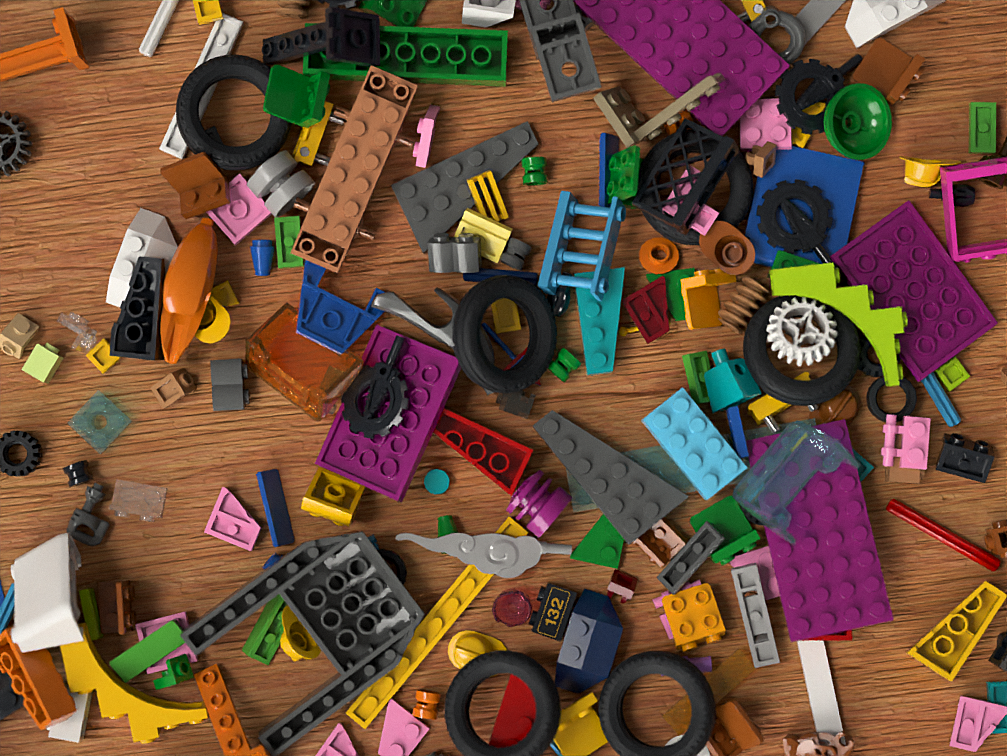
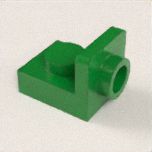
[153,654,194,690]

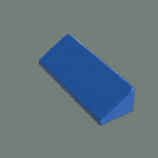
[599,133,619,207]
[256,469,295,547]

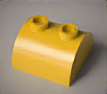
[301,467,366,527]

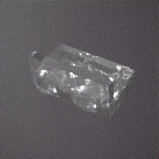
[57,312,98,353]
[108,479,168,522]

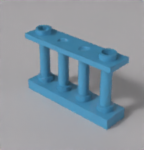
[538,191,626,301]

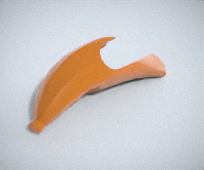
[160,218,218,364]

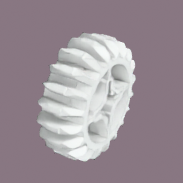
[767,297,837,366]

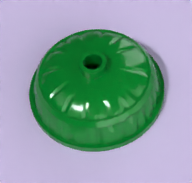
[824,83,892,160]

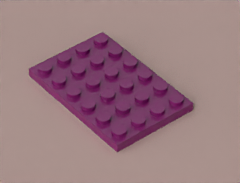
[830,200,998,382]
[315,325,461,503]

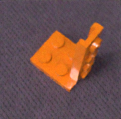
[0,7,90,82]
[194,663,272,756]

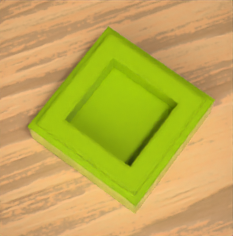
[934,356,970,392]

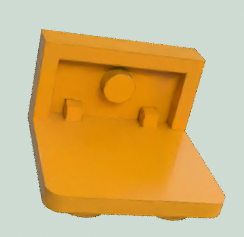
[680,269,737,330]
[662,583,726,652]

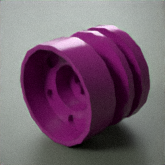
[506,469,573,537]

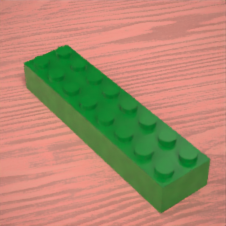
[303,23,508,87]

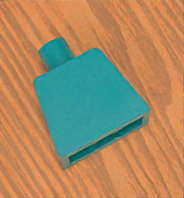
[704,348,762,413]

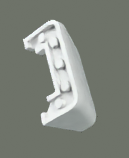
[11,533,84,652]

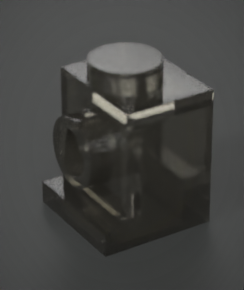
[496,390,536,419]

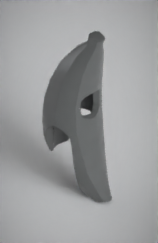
[371,287,495,395]

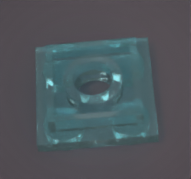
[67,390,132,454]

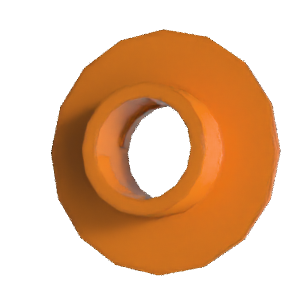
[639,237,679,274]

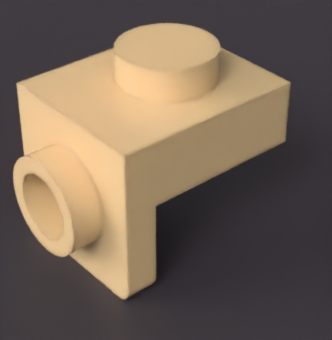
[0,313,39,359]

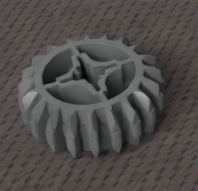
[0,111,33,178]

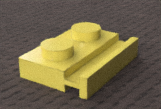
[454,208,513,263]

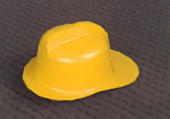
[899,156,961,187]
[194,295,231,344]
[280,605,321,661]
[448,630,506,677]

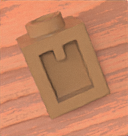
[150,368,197,409]

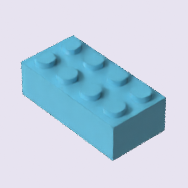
[641,387,747,500]

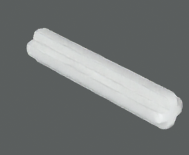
[139,0,179,57]

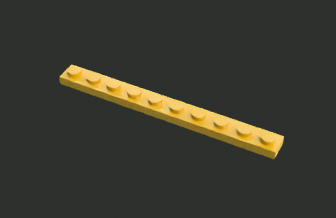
[346,516,529,729]

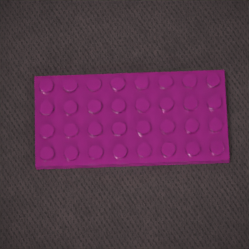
[573,0,790,136]
[746,419,893,642]

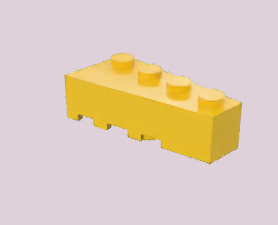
[906,581,1007,682]

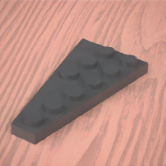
[391,121,538,254]
[533,410,689,545]

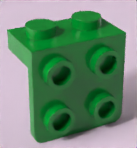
[358,0,427,27]
[263,65,330,128]
[607,145,643,209]
[690,496,760,565]

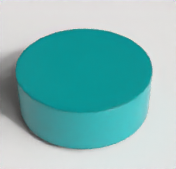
[424,469,450,494]

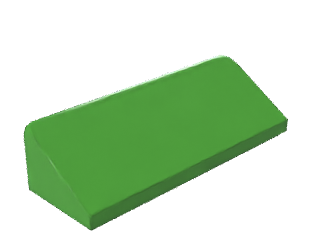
[242,594,287,665]
[109,619,185,683]

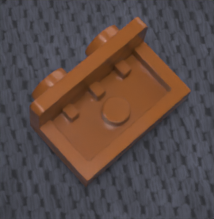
[633,517,688,568]

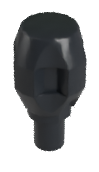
[929,184,976,207]
[547,271,572,317]

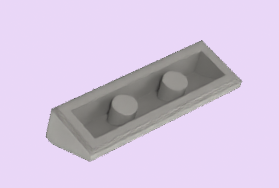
[785,0,846,44]

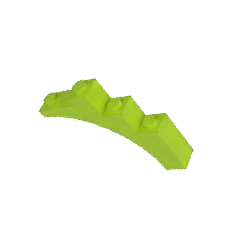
[769,263,907,386]

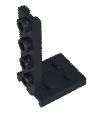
[262,7,380,67]

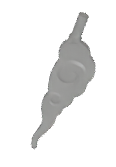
[396,533,572,578]

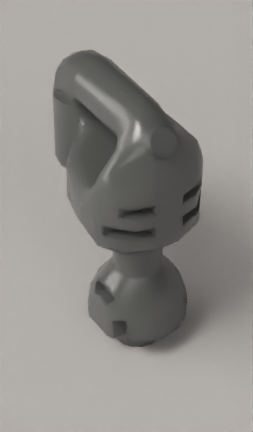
[66,483,110,546]

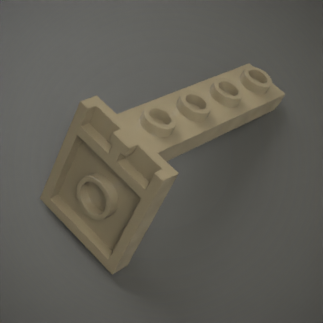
[593,73,726,148]

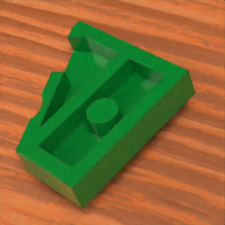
[570,514,624,569]

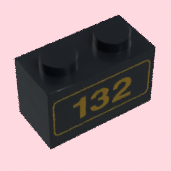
[528,582,577,642]

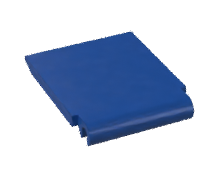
[744,146,864,267]

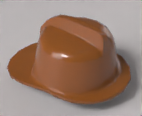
[699,221,756,275]
[809,385,861,429]

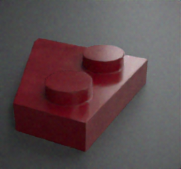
[621,276,669,345]

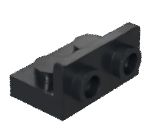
[935,433,995,483]

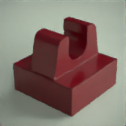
[607,569,638,604]

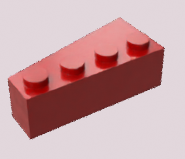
[433,408,533,497]
[488,674,536,748]

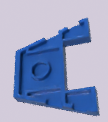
[296,260,385,355]

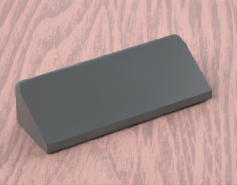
[656,521,725,595]

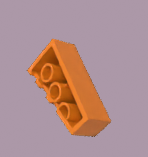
[0,626,77,730]

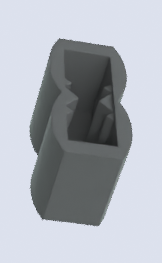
[427,233,482,273]
[211,359,250,411]

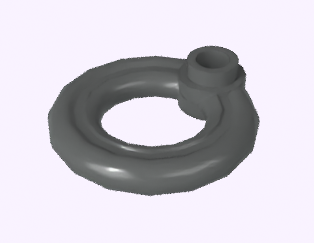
[749,6,805,65]

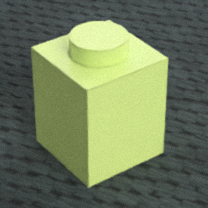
[22,343,64,384]

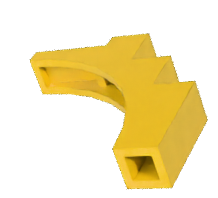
[60,623,209,744]

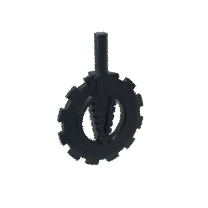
[775,54,863,135]
[756,179,838,268]
[341,335,410,439]

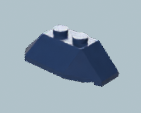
[555,589,624,694]

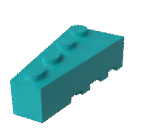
[574,267,625,376]

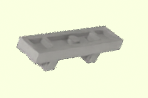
[731,563,780,668]

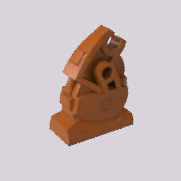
[782,731,856,756]

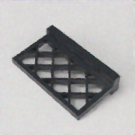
[632,118,739,235]

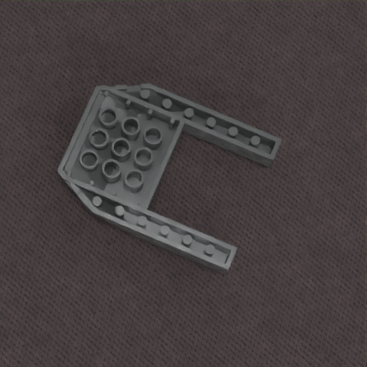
[180,531,424,756]

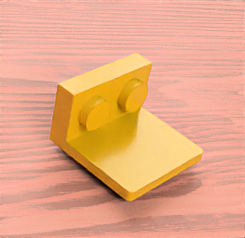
[554,692,608,756]

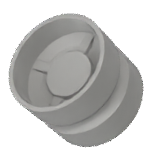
[247,150,315,218]

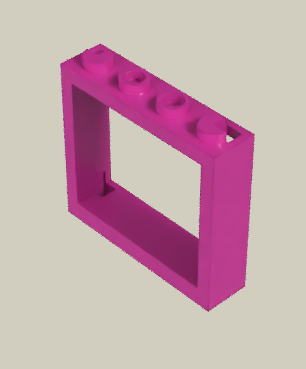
[940,157,1007,263]

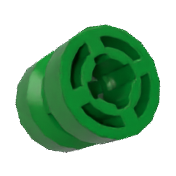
[521,157,548,186]
[548,348,582,383]

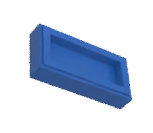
[726,406,749,458]

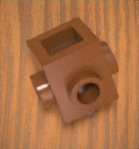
[984,519,1007,558]

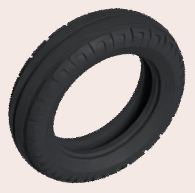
[176,55,292,170]
[637,129,753,245]
[452,275,557,393]
[743,296,861,406]
[444,650,561,756]
[599,651,716,756]

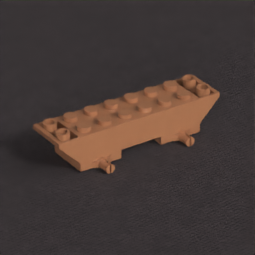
[290,65,418,273]

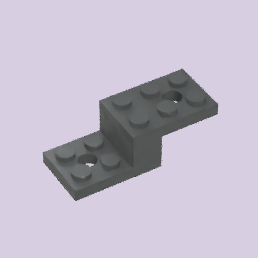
[519,0,601,102]

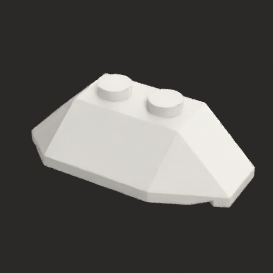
[845,0,945,49]
[106,208,178,307]

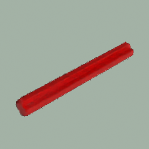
[886,499,1001,572]

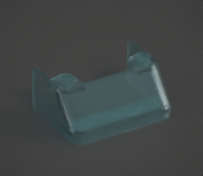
[733,421,860,544]

